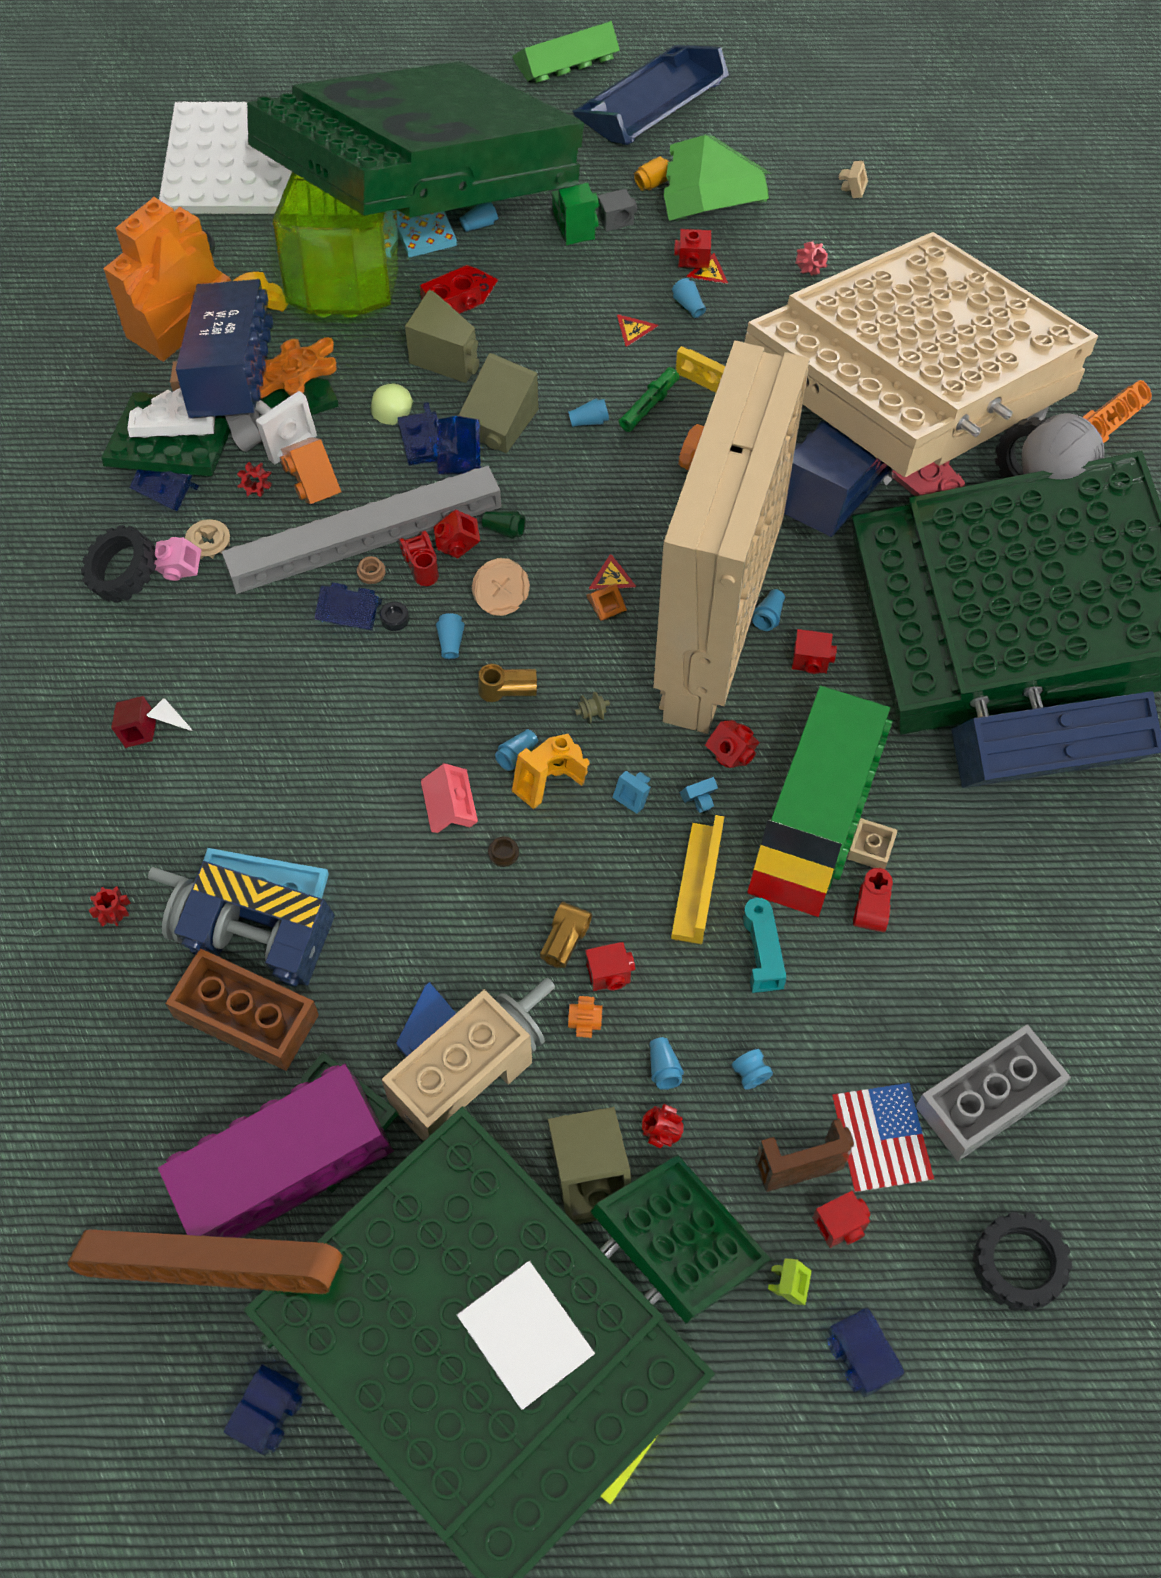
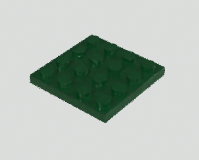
[101,392,231,476]
[590,1155,771,1324]

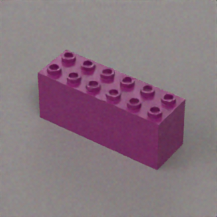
[158,1064,394,1238]

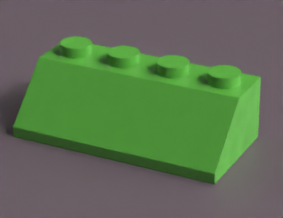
[512,21,620,83]

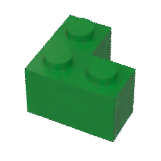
[552,183,599,245]

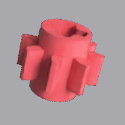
[796,242,828,275]

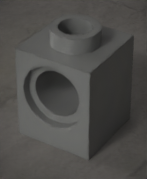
[598,189,637,232]

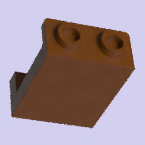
[755,1118,854,1192]

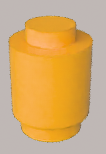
[634,156,669,191]

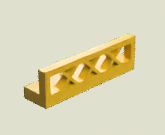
[676,346,725,392]
[671,815,724,944]

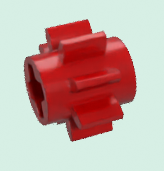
[237,462,272,497]
[89,886,130,927]
[642,1104,684,1148]

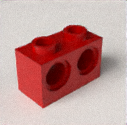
[420,266,481,314]

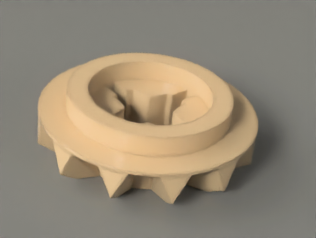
[185,519,231,560]

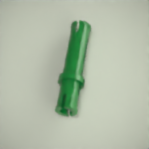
[618,367,680,432]

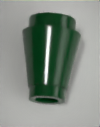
[482,511,526,539]

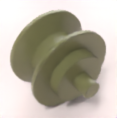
[574,691,610,724]

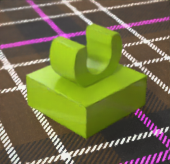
[768,1258,811,1305]

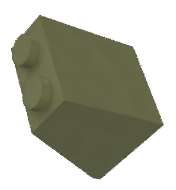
[405,290,479,383]
[458,353,539,454]
[548,1107,631,1225]

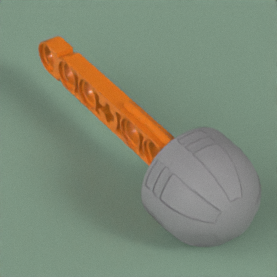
[1022,380,1152,479]

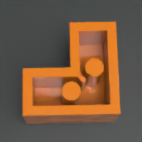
[279,437,341,504]

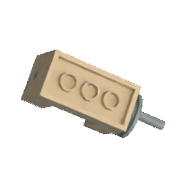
[382,978,555,1141]

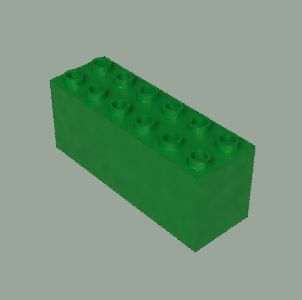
[771,685,893,889]

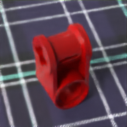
[398,530,439,586]
[853,868,893,933]

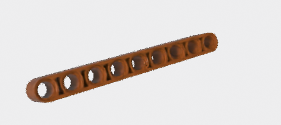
[67,1230,342,1294]

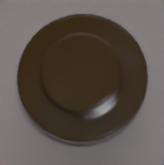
[488,836,519,867]

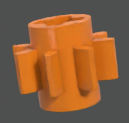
[568,996,603,1038]

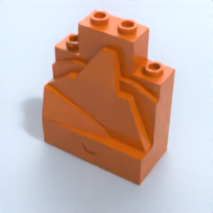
[103,197,231,362]

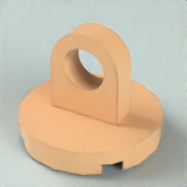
[472,558,530,616]

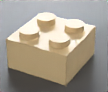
[847,818,898,869]

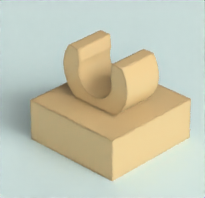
[838,161,868,198]

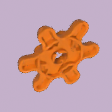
[259,337,337,398]

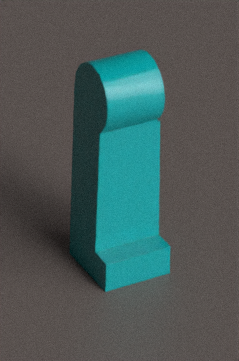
[743,898,786,993]

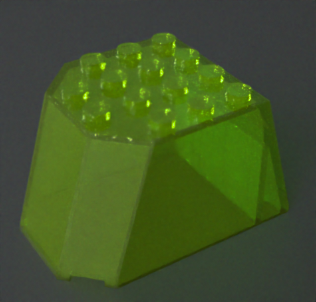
[273,172,398,317]

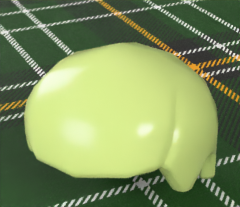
[370,383,413,425]

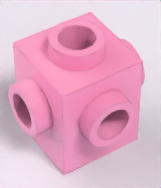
[154,537,202,581]

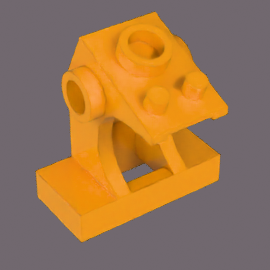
[512,734,589,809]

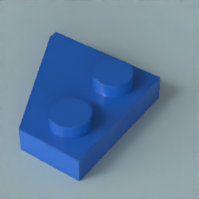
[396,982,456,1058]

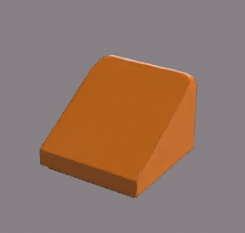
[587,583,627,621]

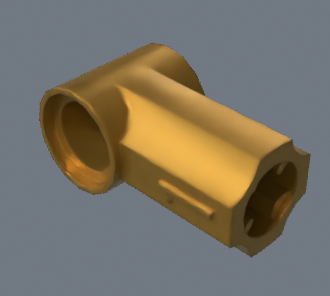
[478,664,537,702]
[540,902,592,968]

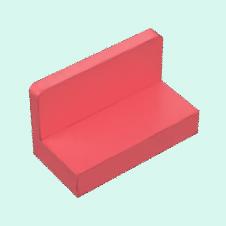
[421,763,478,833]

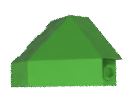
[664,135,771,221]

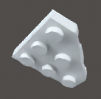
[128,388,215,438]

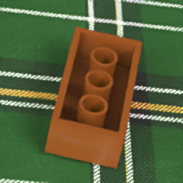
[165,949,319,1071]

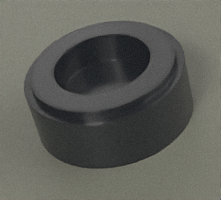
[380,602,409,631]

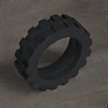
[995,417,1047,478]
[81,525,157,603]
[973,1212,1072,1311]

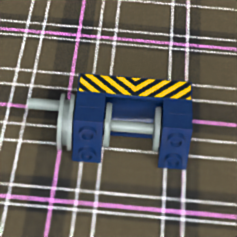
[148,861,335,988]

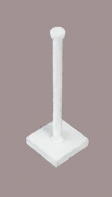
[255,391,317,464]

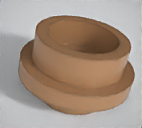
[357,556,386,584]

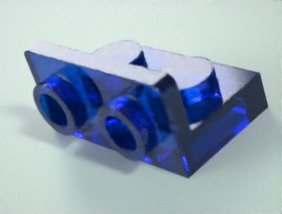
[398,402,444,466]
[437,416,481,475]
[129,470,199,512]
[314,582,382,631]

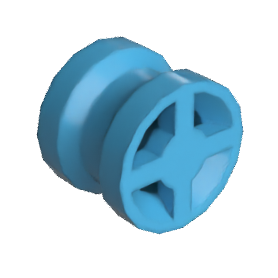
[732,1049,773,1089]

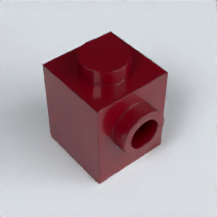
[111,696,156,748]

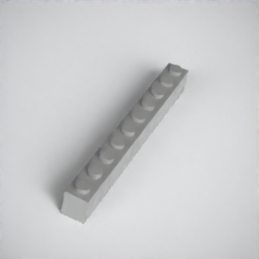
[221,466,501,594]

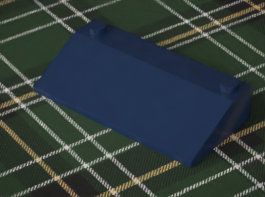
[573,45,729,145]

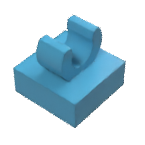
[612,771,651,814]
[680,777,718,813]

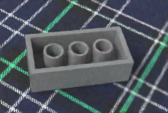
[916,1024,1071,1162]

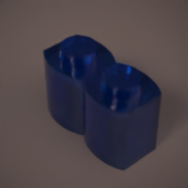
[826,1307,905,1398]
[223,1364,304,1456]

